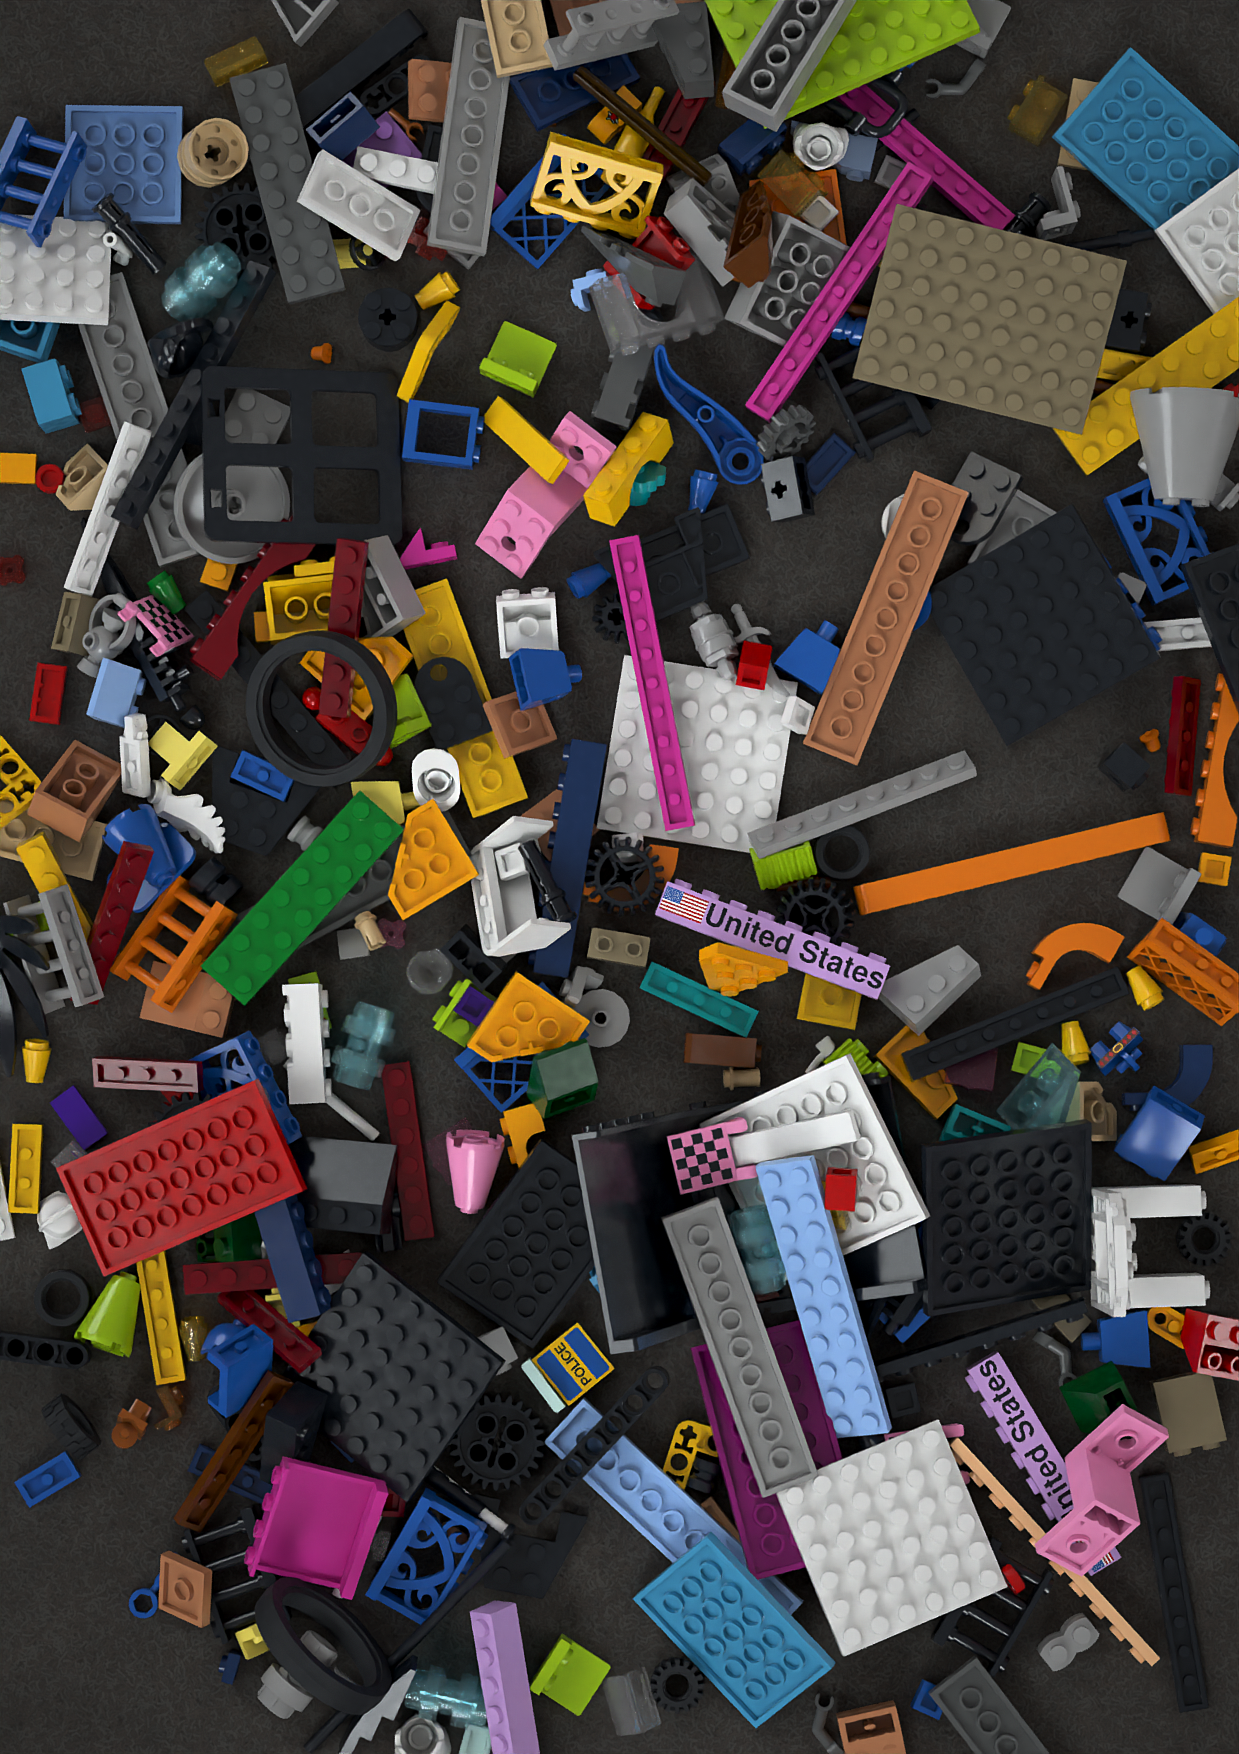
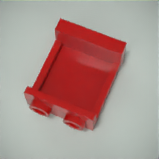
[603,215,696,310]

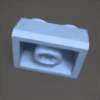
[86,658,147,728]

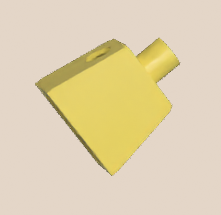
[351,781,420,826]

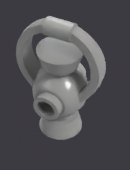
[77,593,136,678]

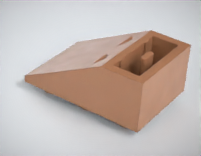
[836,1700,906,1754]

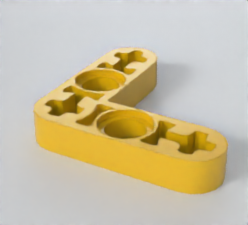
[397,301,460,403]
[0,735,41,829]
[663,1420,718,1490]

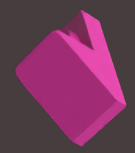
[400,528,457,570]

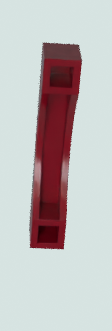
[189,515,316,681]

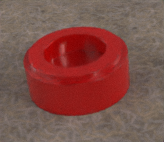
[35,464,65,494]
[1000,1564,1025,1595]

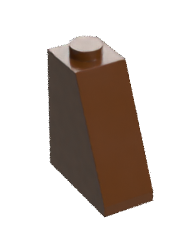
[683,1033,762,1068]

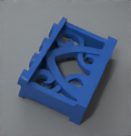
[1103,478,1214,606]
[189,1031,302,1144]
[365,1488,488,1625]

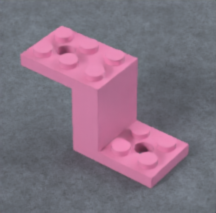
[475,411,617,579]
[1035,1404,1169,1576]

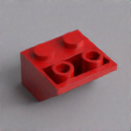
[1180,1308,1239,1381]

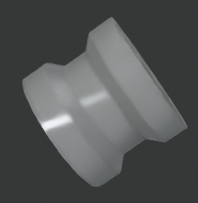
[287,816,323,851]

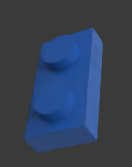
[231,750,295,801]
[14,1450,82,1508]

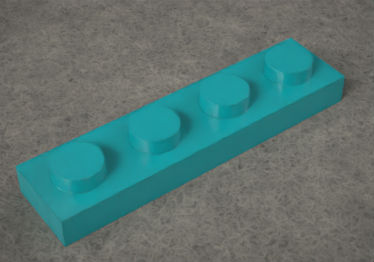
[640,962,759,1038]

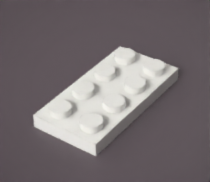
[297,150,420,261]

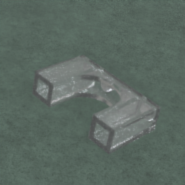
[589,255,724,355]

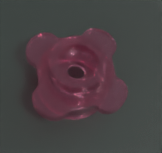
[377,919,406,949]

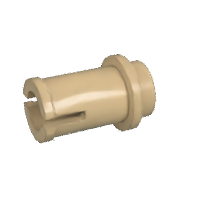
[354,911,386,951]
[723,1067,760,1090]

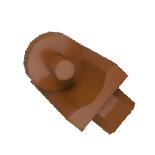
[112,1399,152,1449]

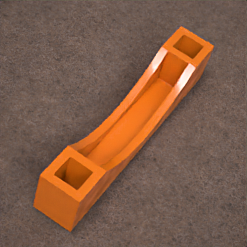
[1190,673,1239,848]

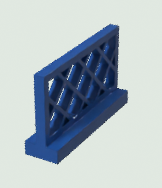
[490,133,610,269]
[454,981,589,1113]

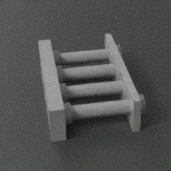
[543,0,680,71]
[3,884,104,1014]

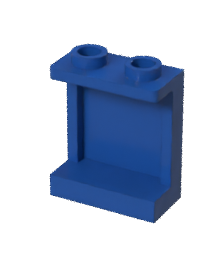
[1114,1086,1205,1181]
[208,1324,273,1418]

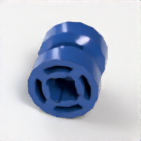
[831,312,867,347]

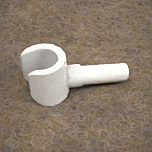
[805,1036,835,1073]

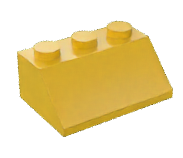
[263,574,333,645]

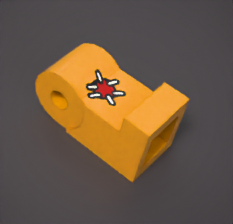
[587,85,642,145]

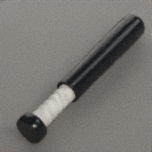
[424,1466,516,1540]

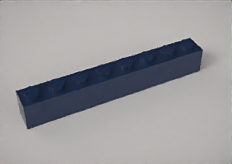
[528,738,607,978]
[218,1081,331,1323]

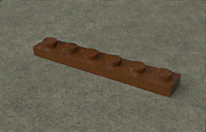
[173,1370,294,1532]

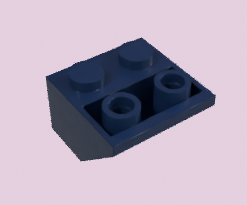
[306,91,380,160]
[718,119,787,177]

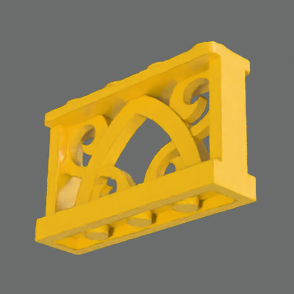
[530,132,663,239]

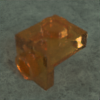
[154,1383,185,1431]

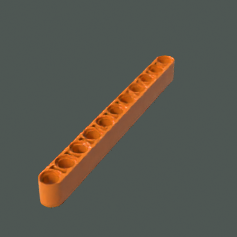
[853,812,1171,916]

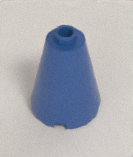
[102,804,177,887]

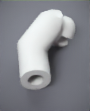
[103,232,133,266]

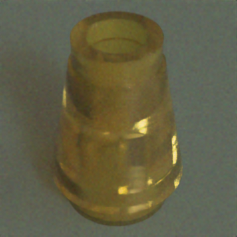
[178,1316,208,1361]

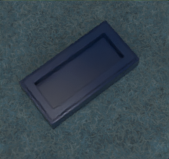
[806,433,856,496]

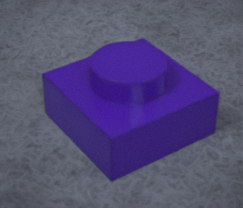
[453,986,495,1027]

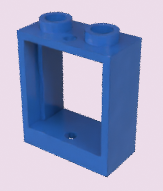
[402,399,485,470]

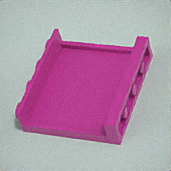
[244,1456,388,1600]

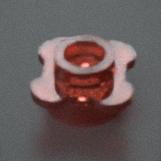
[0,555,26,586]

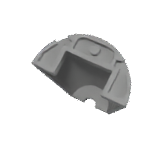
[1130,387,1239,507]

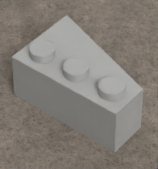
[878,945,981,1036]

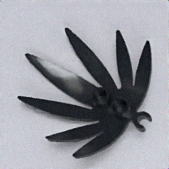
[0,914,50,1078]

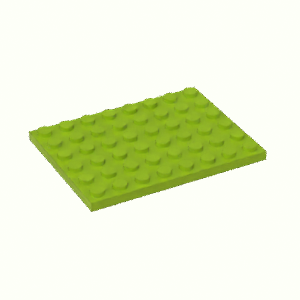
[704,0,980,129]

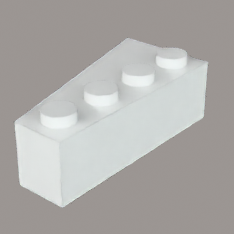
[282,983,332,1104]

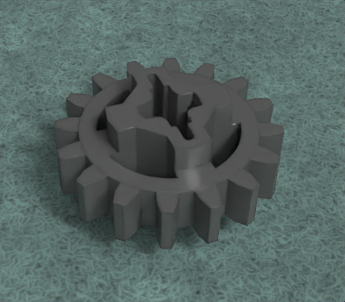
[756,404,816,462]

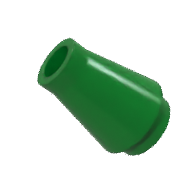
[146,570,187,615]

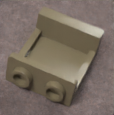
[587,928,650,968]
[1149,1371,1227,1457]

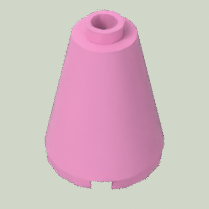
[446,1130,505,1214]

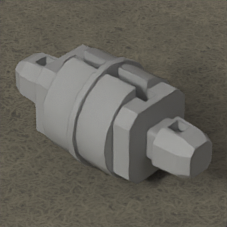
[689,602,739,680]

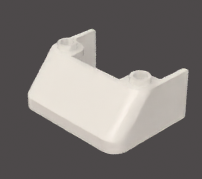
[469,816,571,957]

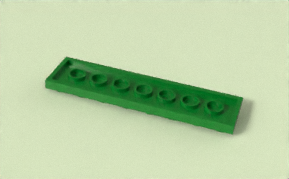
[200,791,404,1006]

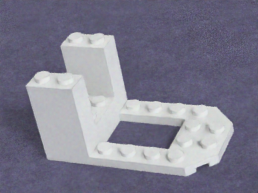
[1090,1184,1210,1317]

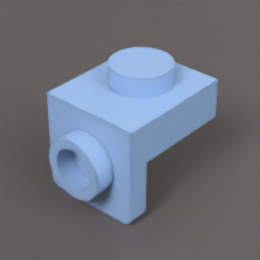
[571,269,615,312]

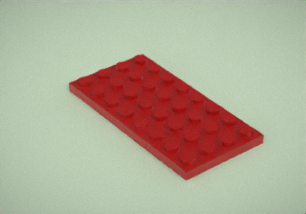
[56,1078,307,1276]

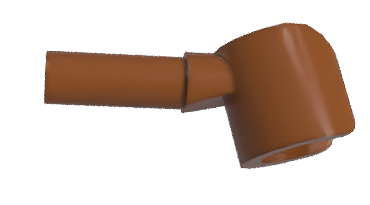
[388,108,424,143]

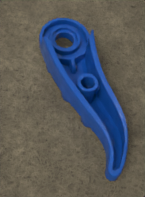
[654,344,764,485]

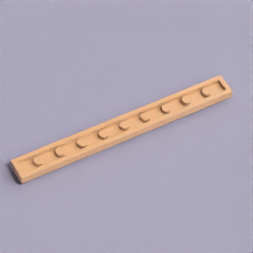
[948,1437,1160,1666]

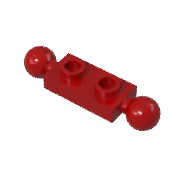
[302,687,393,766]

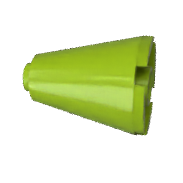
[74,1271,140,1357]

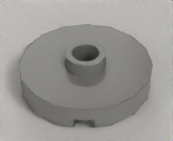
[573,989,630,1048]

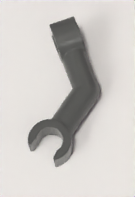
[926,58,986,99]
[1032,1331,1077,1387]
[812,1692,844,1754]

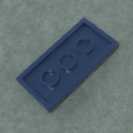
[509,53,640,132]

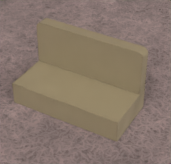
[51,592,108,656]

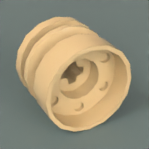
[177,118,249,188]

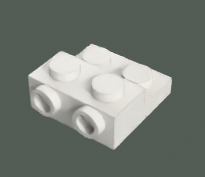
[496,587,559,659]

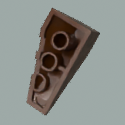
[723,180,773,288]

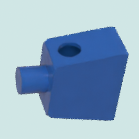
[774,620,841,695]
[509,648,582,711]
[1173,912,1227,957]
[1081,1309,1151,1368]

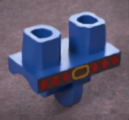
[1090,1021,1143,1076]

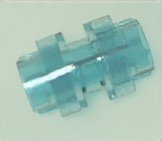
[161,242,241,321]
[330,1001,397,1091]
[729,1205,786,1295]
[404,1665,487,1729]

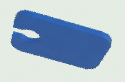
[107,822,196,913]

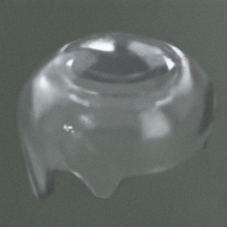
[406,949,453,995]

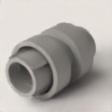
[258,1630,338,1719]

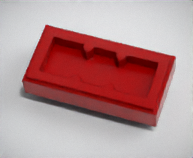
[29,663,68,725]

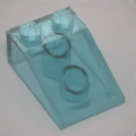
[996,1043,1081,1130]

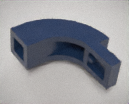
[1121,1045,1213,1111]

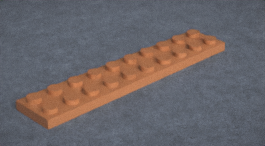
[803,471,969,766]

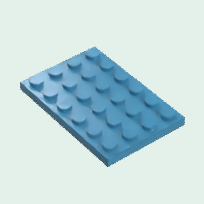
[1052,47,1239,230]
[633,1532,836,1728]

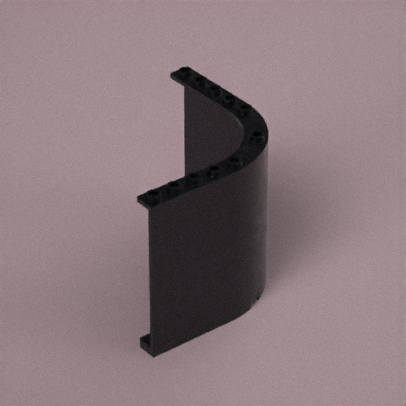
[572,1072,929,1354]

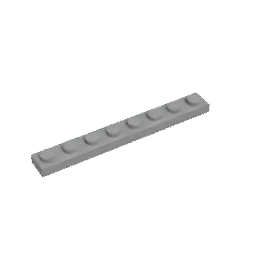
[747,750,977,859]

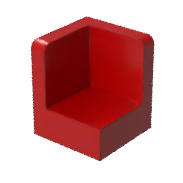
[735,641,772,690]
[825,1167,858,1212]

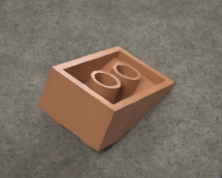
[27,740,121,842]
[140,961,235,1038]

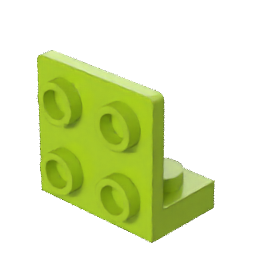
[479,321,557,398]
[389,673,431,749]
[432,978,497,1048]
[529,1634,610,1716]

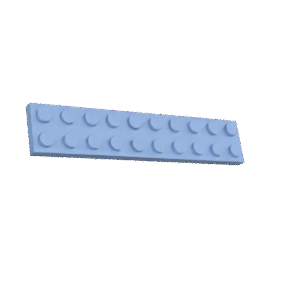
[755,1155,892,1438]
[545,1397,803,1615]

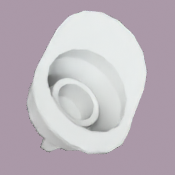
[412,748,460,812]
[37,1191,82,1249]

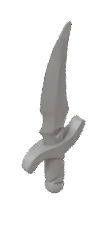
[731,604,790,697]

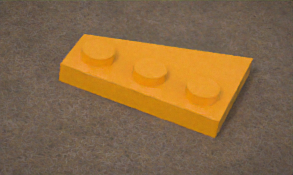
[874,1025,958,1120]

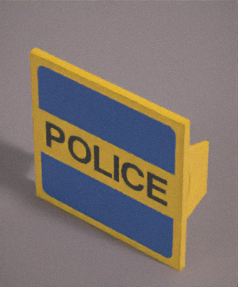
[532,1322,615,1406]

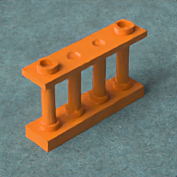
[109,876,238,1013]

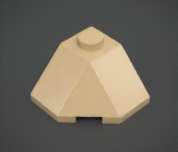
[56,443,108,511]
[1051,1082,1117,1141]

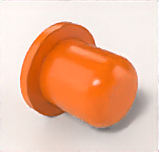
[311,343,332,364]
[1139,729,1161,752]

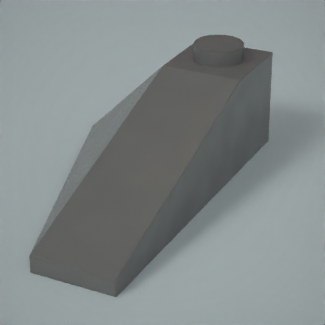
[581,225,687,307]

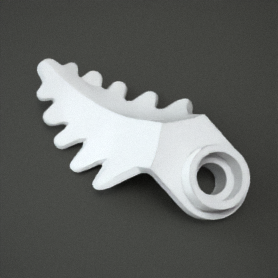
[147,778,225,854]

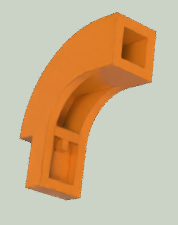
[583,844,679,912]
[1026,923,1125,990]

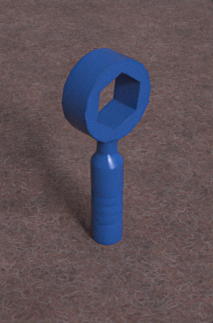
[129,1552,179,1618]

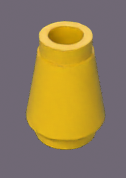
[414,271,460,310]
[1126,965,1164,1011]
[1061,1021,1091,1066]
[22,1039,51,1083]

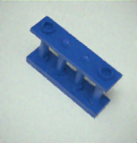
[0,116,87,248]

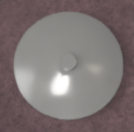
[174,454,290,564]

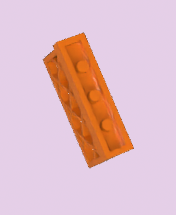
[1127,918,1239,1026]

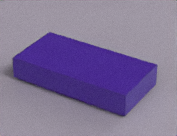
[50,1085,109,1150]

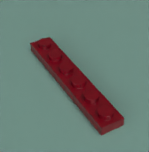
[319,538,369,718]
[69,841,154,1005]
[380,1061,435,1241]
[183,1252,361,1295]

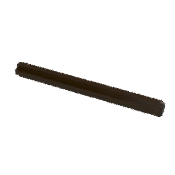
[573,66,712,187]

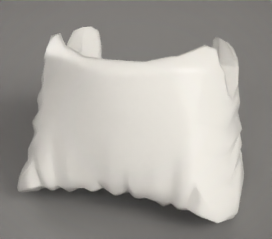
[793,122,849,171]
[394,1714,451,1754]

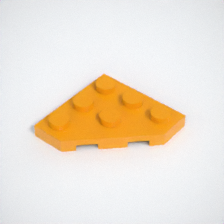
[300,636,414,721]
[388,799,479,920]
[699,942,788,997]
[466,971,590,1062]

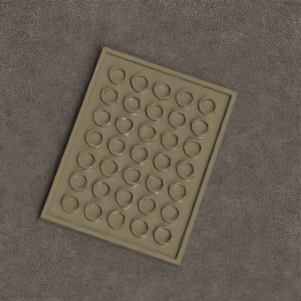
[852,204,1127,435]

